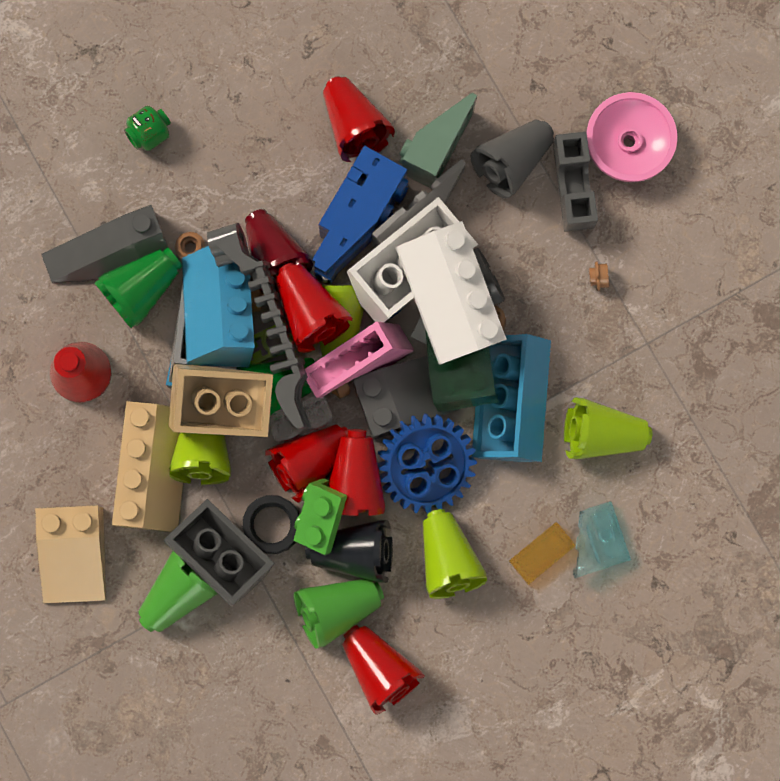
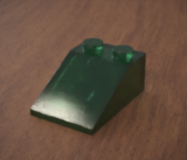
[425,328,499,412]

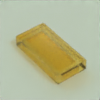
[508,522,576,585]

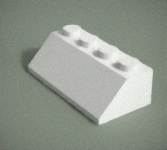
[347,197,478,322]
[395,221,507,365]

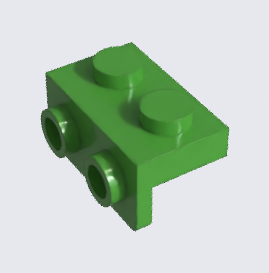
[293,479,347,555]

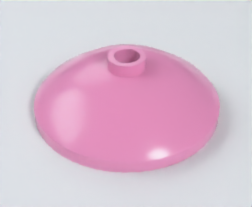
[586,92,677,182]

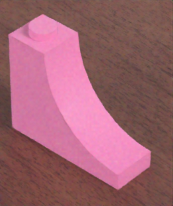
[305,321,414,398]

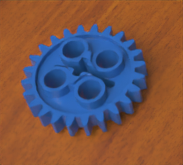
[378,413,477,514]

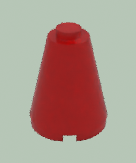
[323,76,395,162]
[275,263,353,353]
[50,342,112,403]
[265,424,348,503]
[328,429,385,516]
[342,625,425,715]

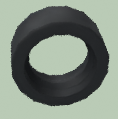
[242,495,299,554]

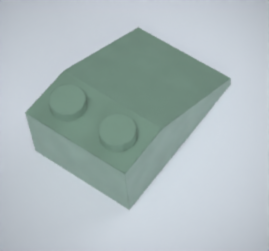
[399,93,477,189]

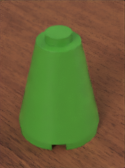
[138,551,218,632]
[293,579,384,649]

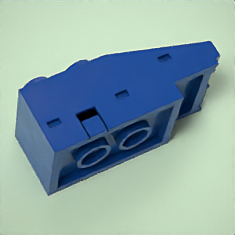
[312,145,409,284]

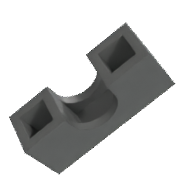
[553,132,598,232]

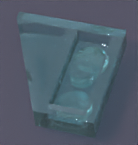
[573,501,631,578]

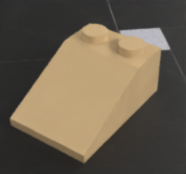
[169,364,273,437]
[35,505,106,603]

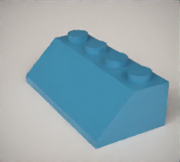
[182,244,255,367]
[471,334,551,462]

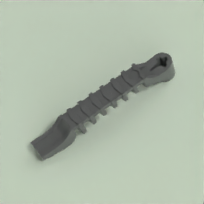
[207,223,311,429]

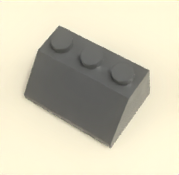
[163,499,275,607]

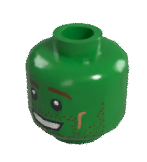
[124,106,171,151]

